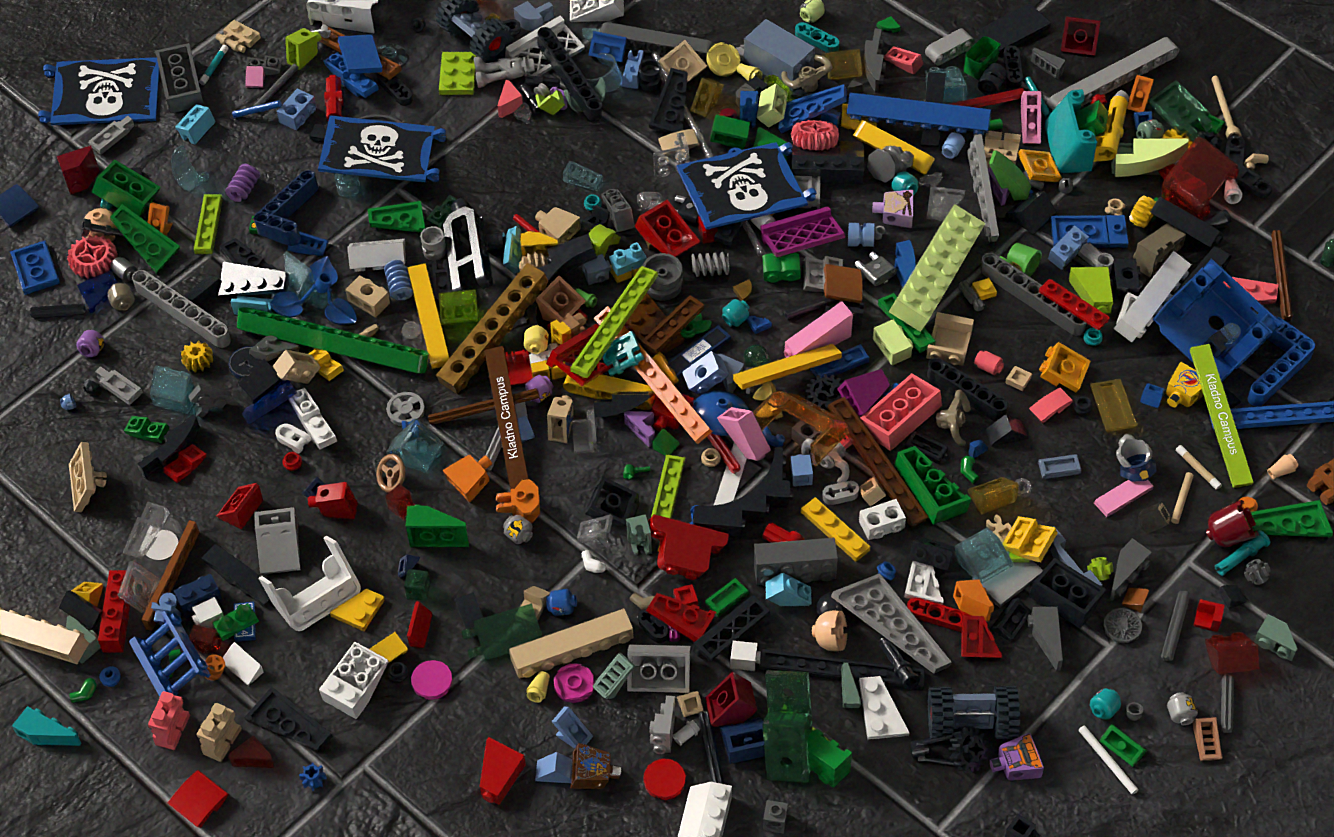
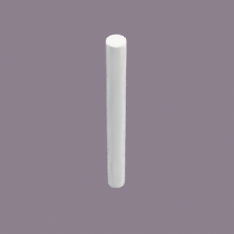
[1078,725,1139,795]

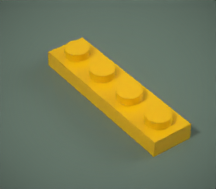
[801,497,871,562]

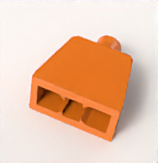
[443,455,492,503]

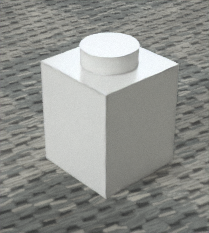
[192,597,224,633]
[730,641,761,671]

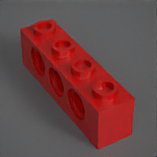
[98,570,134,653]

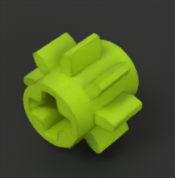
[1087,557,1113,581]

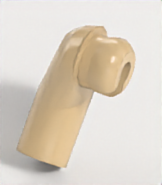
[1243,153,1269,171]

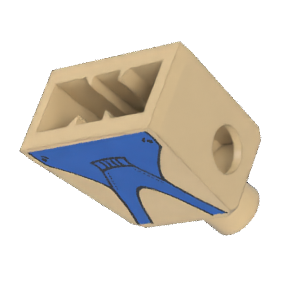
[547,395,573,443]

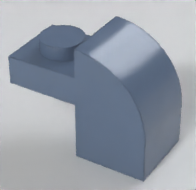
[514,1,554,31]

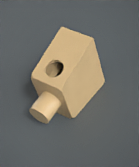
[535,207,581,245]

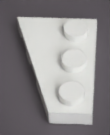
[859,676,909,740]

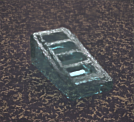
[563,161,603,191]

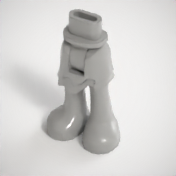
[474,57,535,88]

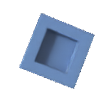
[790,454,813,486]

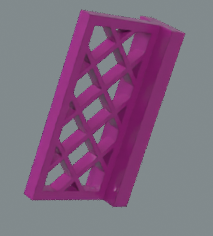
[760,207,845,258]

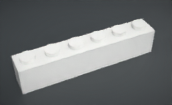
[1114,251,1191,342]

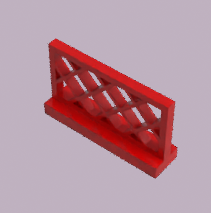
[546,324,626,386]

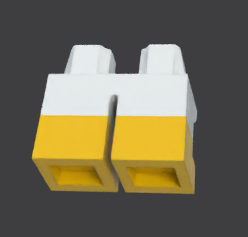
[529,343,567,380]

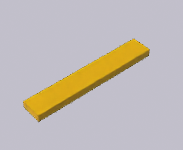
[733,344,842,390]

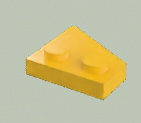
[330,589,385,631]

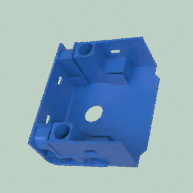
[1153,259,1282,382]

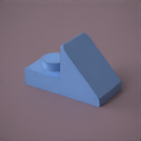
[551,706,593,748]

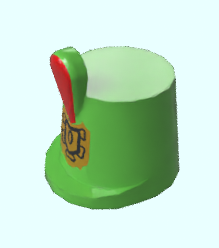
[999,242,1042,277]

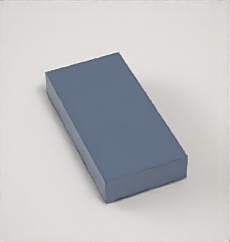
[1038,454,1082,479]

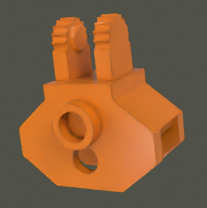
[496,479,540,523]

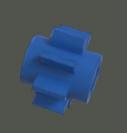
[299,763,327,791]

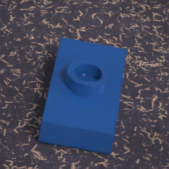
[1106,215,1128,248]

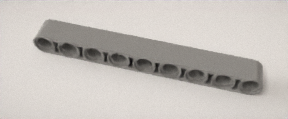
[1047,37,1179,111]

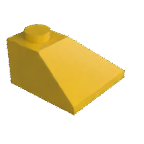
[521,231,558,257]

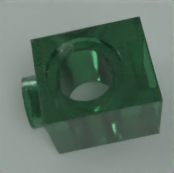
[404,569,430,601]

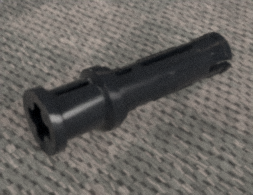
[879,637,920,689]

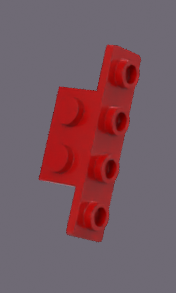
[1039,279,1110,330]

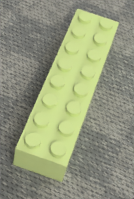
[889,204,986,332]

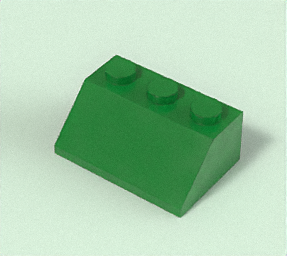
[92,159,161,217]

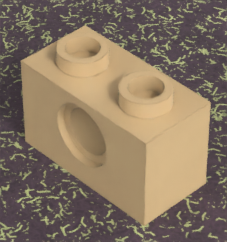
[345,275,390,318]

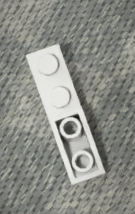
[287,388,337,449]

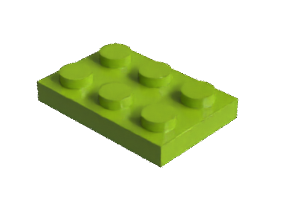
[439,52,477,95]

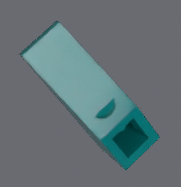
[12,706,81,746]

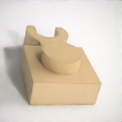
[986,514,1012,550]

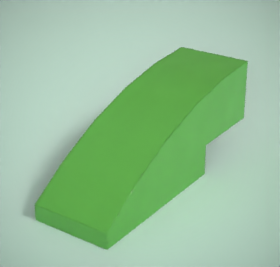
[989,150,1031,200]

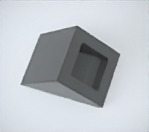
[847,80,863,95]

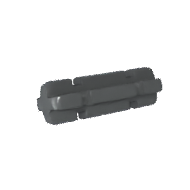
[958,280,985,312]

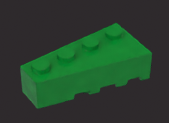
[894,446,971,525]

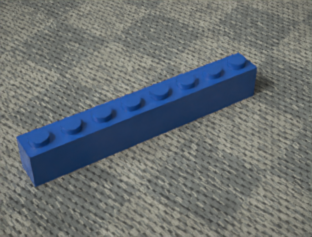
[847,93,992,136]

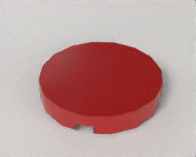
[643,759,686,800]

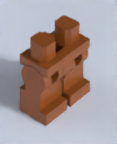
[1307,459,1334,505]

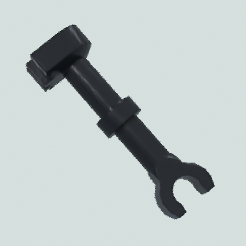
[81,218,129,242]

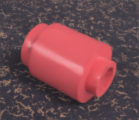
[974,351,1004,375]

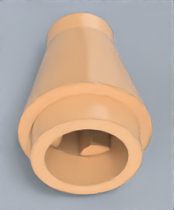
[1267,454,1298,479]

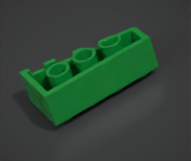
[772,709,852,788]

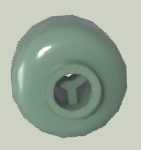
[1136,119,1164,139]

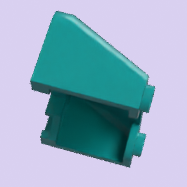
[1045,89,1097,173]

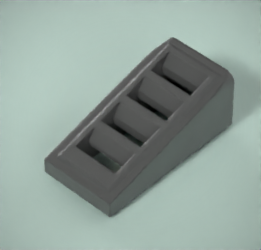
[1031,48,1065,79]

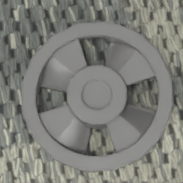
[386,392,425,426]

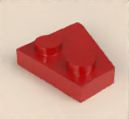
[961,615,1002,658]

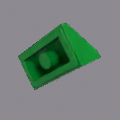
[1099,724,1148,767]

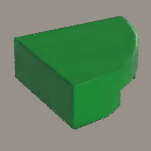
[877,16,900,33]

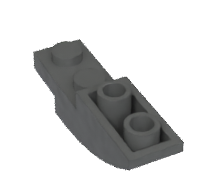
[864,28,886,92]

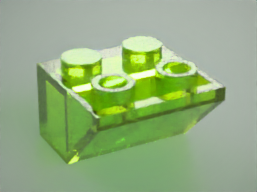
[439,289,479,325]

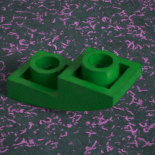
[124,416,169,443]

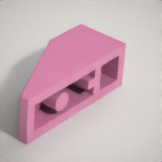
[1021,91,1041,144]

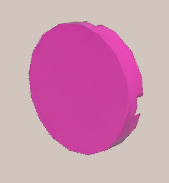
[411,660,453,700]
[554,663,595,703]

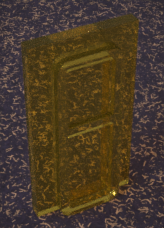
[1090,379,1137,432]

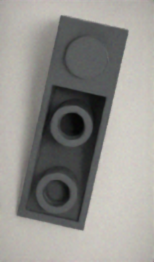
[601,189,635,232]
[1110,538,1152,601]

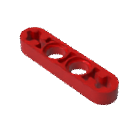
[907,597,972,633]

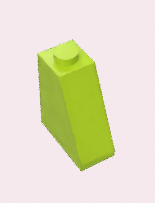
[1069,267,1113,314]

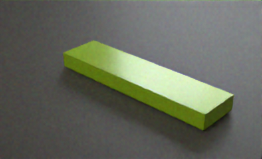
[194,194,223,254]
[651,455,685,519]

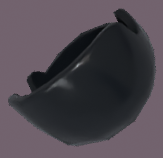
[816,592,849,618]

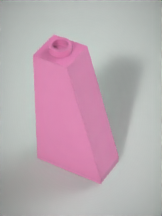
[784,302,853,358]

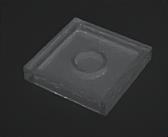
[118,560,161,614]

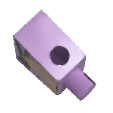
[872,190,913,228]

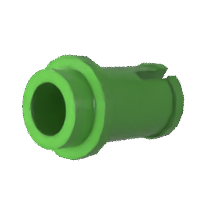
[575,288,597,308]

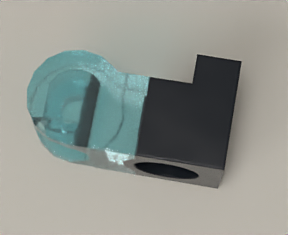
[1203,323,1241,358]

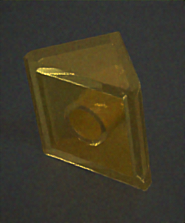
[822,49,862,80]
[967,477,1019,514]

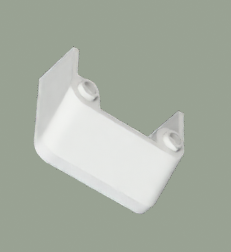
[259,536,361,631]

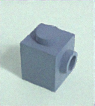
[582,254,611,285]

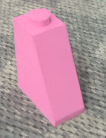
[717,407,771,461]

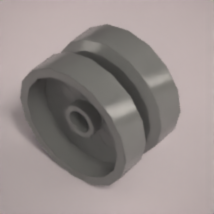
[643,253,683,301]

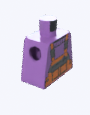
[990,733,1044,781]

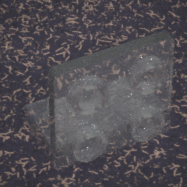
[653,132,689,178]

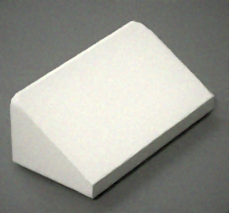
[223,642,264,686]

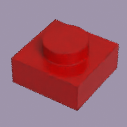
[673,584,698,606]

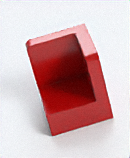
[698,216,718,244]
[1194,599,1225,632]

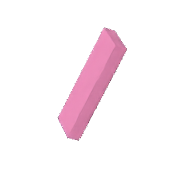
[1094,480,1153,517]

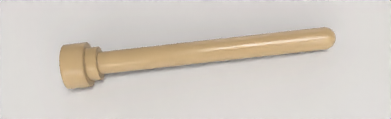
[1212,76,1241,139]

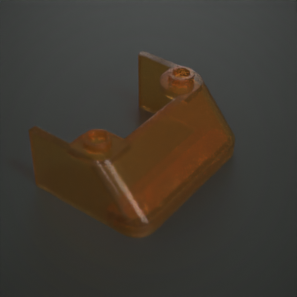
[753,391,848,466]

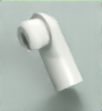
[581,550,606,573]

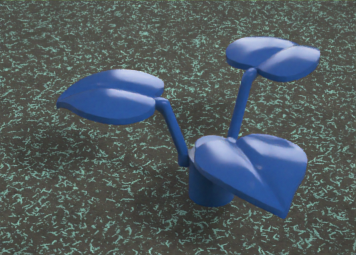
[270,256,357,325]

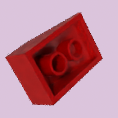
[635,200,700,257]

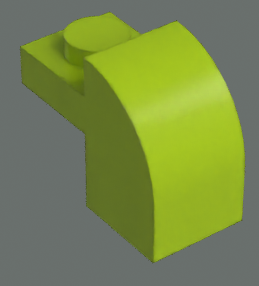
[589,224,621,257]

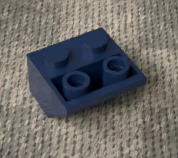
[720,717,771,764]

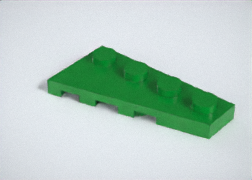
[110,204,180,274]
[1251,500,1333,537]

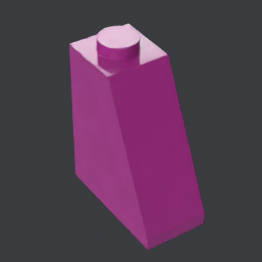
[837,369,890,418]

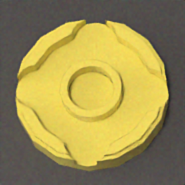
[706,42,740,77]

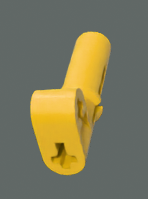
[1093,96,1128,162]

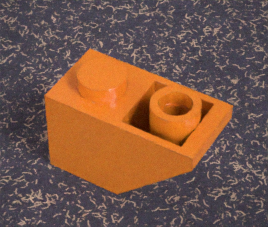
[953,579,994,622]

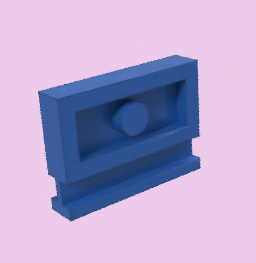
[589,31,627,62]

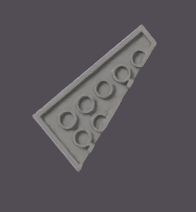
[831,573,952,674]

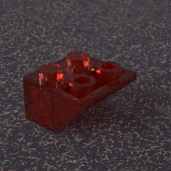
[1205,632,1259,674]

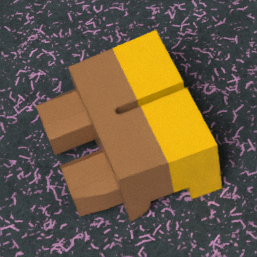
[551,313,586,346]

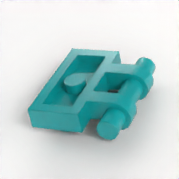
[602,331,645,376]

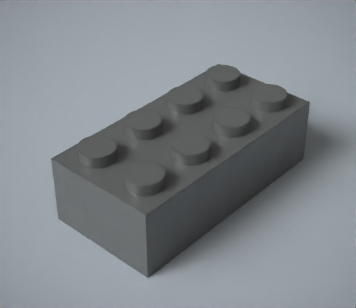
[155,43,204,114]
[754,538,838,586]

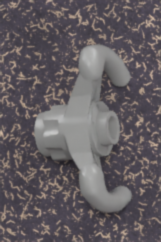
[801,438,850,483]

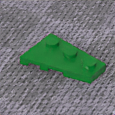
[367,201,425,232]

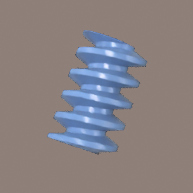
[384,260,413,300]

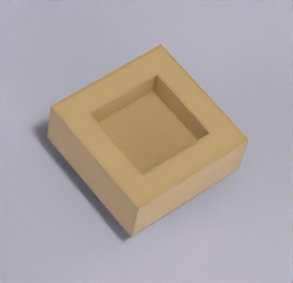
[1006,366,1032,391]

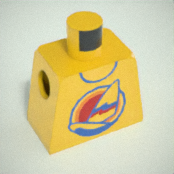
[1166,362,1204,407]

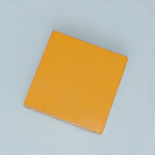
[1018,149,1062,182]

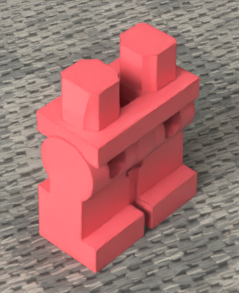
[148,691,190,750]

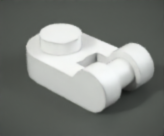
[275,424,312,454]

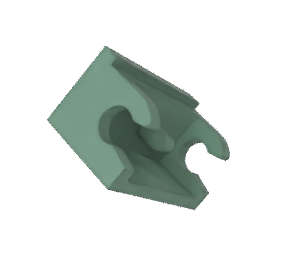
[626,515,652,555]

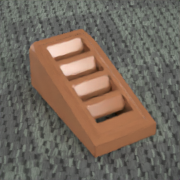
[1192,717,1222,761]

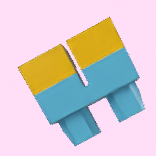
[609,242,647,283]

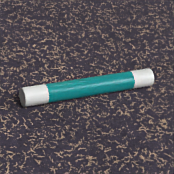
[199,45,229,85]

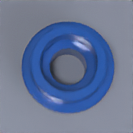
[877,561,896,580]
[99,667,121,687]

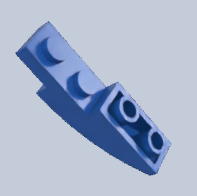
[324,53,379,98]

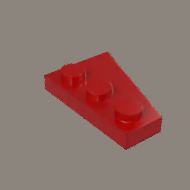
[646,593,716,642]

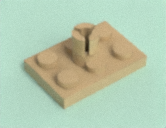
[69,442,107,512]

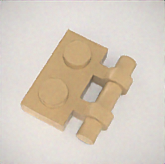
[216,20,261,53]

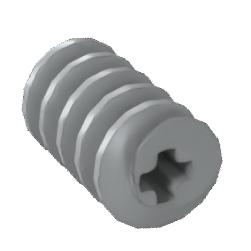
[691,252,729,277]

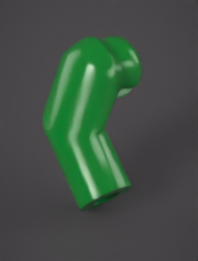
[960,456,979,484]

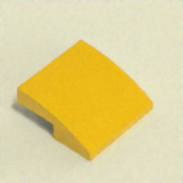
[1001,516,1058,563]

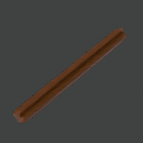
[1271,230,1293,321]
[428,388,540,425]

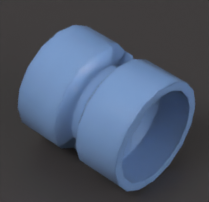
[848,222,874,247]

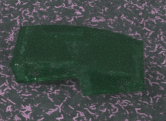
[427,195,456,228]

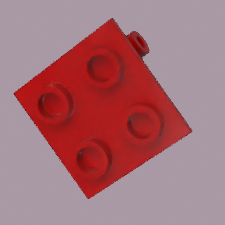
[505,349,533,386]

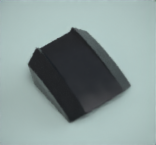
[585,476,639,526]

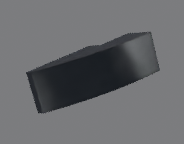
[594,391,654,417]

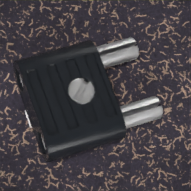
[675,195,699,224]

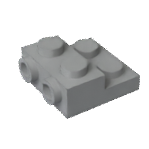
[649,696,675,754]

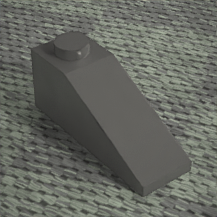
[1028,607,1063,671]

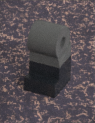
[736,76,768,107]

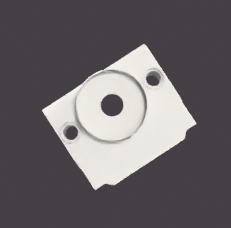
[306,0,379,34]

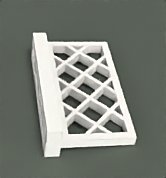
[505,16,585,76]

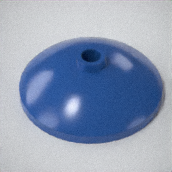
[693,391,749,436]

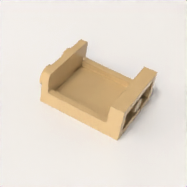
[926,312,974,366]

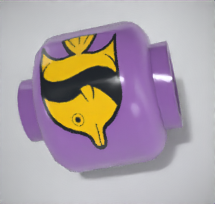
[76,330,104,357]
[525,375,553,403]

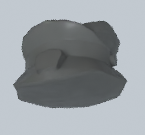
[867,146,914,183]

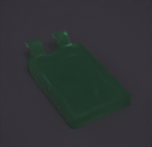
[1148,81,1213,142]
[461,603,542,661]

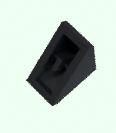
[985,415,1028,447]

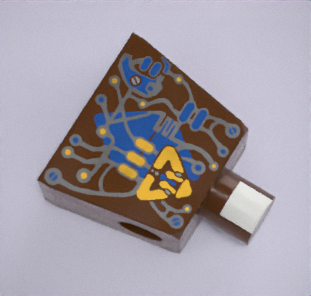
[571,743,621,789]

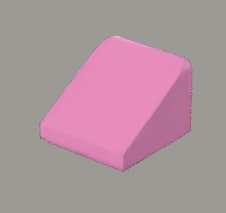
[246,66,265,88]

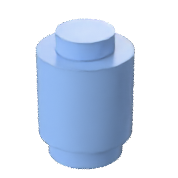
[942,132,965,159]

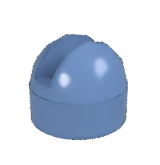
[60,394,77,410]

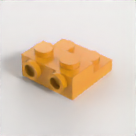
[1039,342,1091,393]

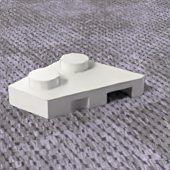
[904,561,944,605]

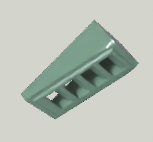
[593,653,635,699]
[841,663,861,708]

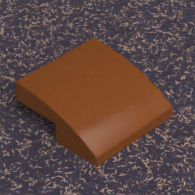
[823,264,862,303]

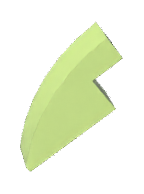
[1115,138,1189,177]

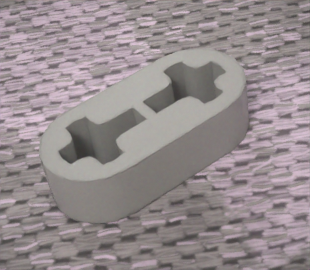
[823,481,859,505]

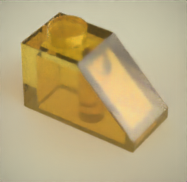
[690,78,724,117]

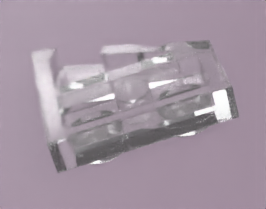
[927,187,965,220]

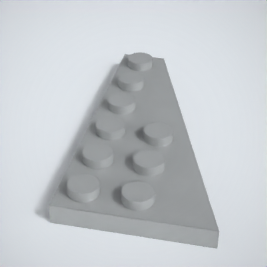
[967,134,999,242]

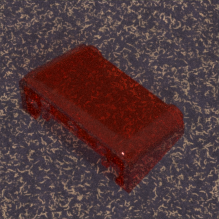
[1162,136,1239,220]

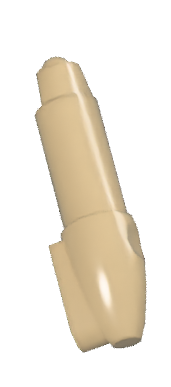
[359,324,379,337]

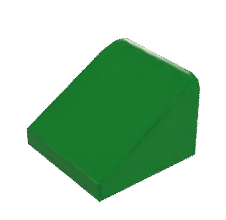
[652,429,679,456]

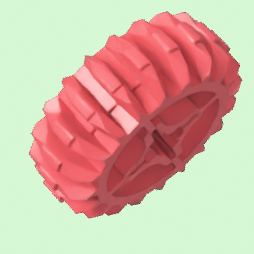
[791,120,839,151]
[67,234,118,279]

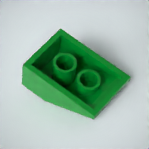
[406,505,469,547]

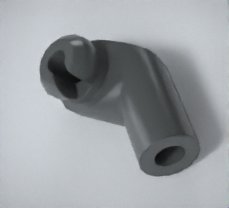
[1023,170,1044,191]

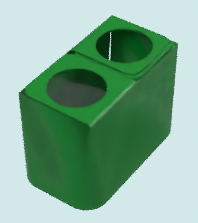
[964,36,1001,80]

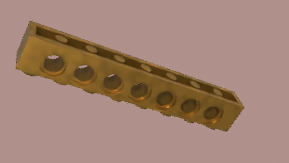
[436,263,548,394]

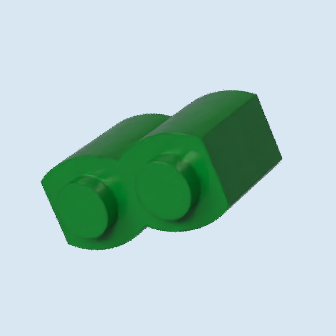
[762,252,801,283]

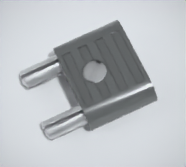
[855,252,897,286]

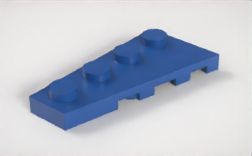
[779,84,847,134]

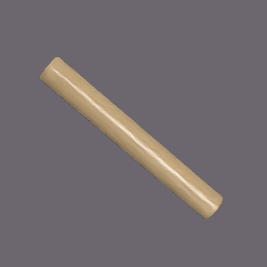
[1171,472,1193,524]

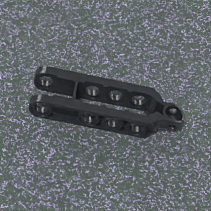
[443,198,493,301]

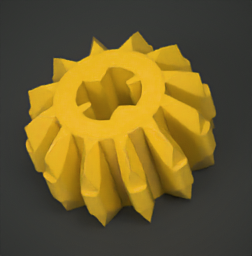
[1130,196,1156,228]
[181,340,213,373]

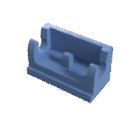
[621,50,644,89]

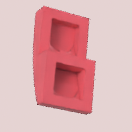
[1029,388,1073,424]

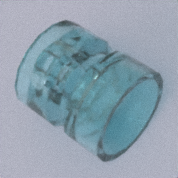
[334,173,360,197]

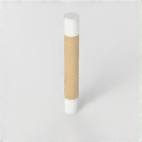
[1176,445,1222,490]

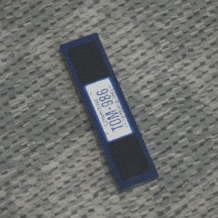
[667,325,731,379]

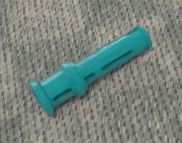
[1215,530,1270,576]

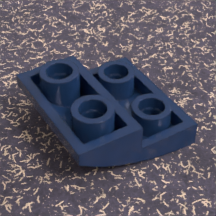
[0,184,39,228]

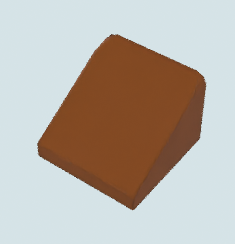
[1122,588,1149,613]

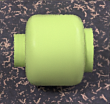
[800,0,825,23]

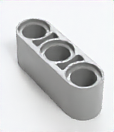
[925,28,975,65]

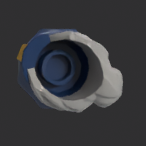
[1116,434,1156,482]

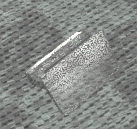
[572,409,597,454]

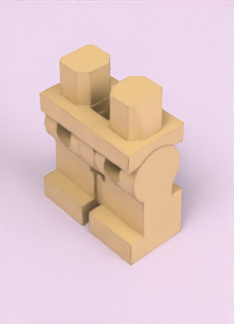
[984,131,1021,168]
[196,703,242,762]

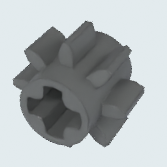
[1244,559,1271,585]

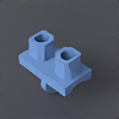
[151,593,182,626]

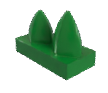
[212,603,259,641]

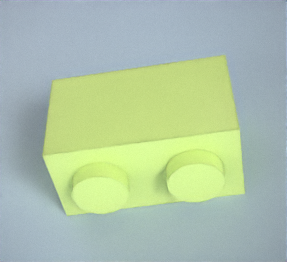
[757,84,788,127]
[873,319,913,365]

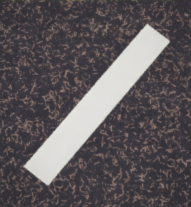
[714,442,747,505]

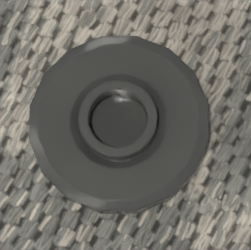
[1104,608,1142,643]

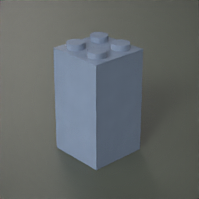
[744,19,815,91]

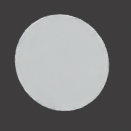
[143,530,178,560]

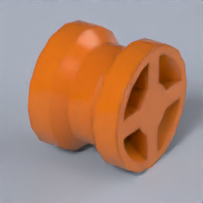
[205,655,225,680]

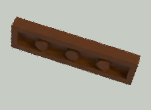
[641,295,704,355]

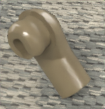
[630,592,655,610]

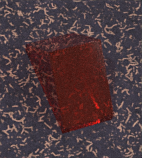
[229,735,274,768]

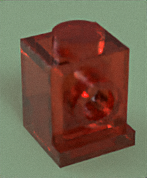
[385,484,415,519]
[189,625,221,653]

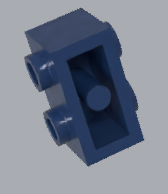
[174,574,223,618]

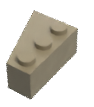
[1133,223,1186,278]

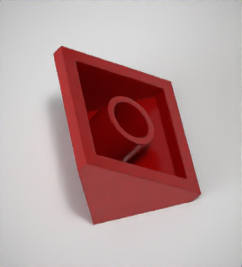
[216,483,264,530]

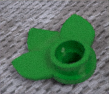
[680,313,712,338]

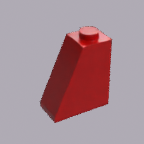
[480,737,526,805]

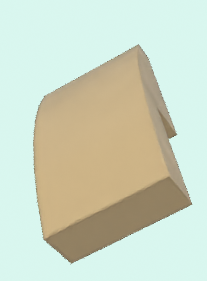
[659,129,699,156]

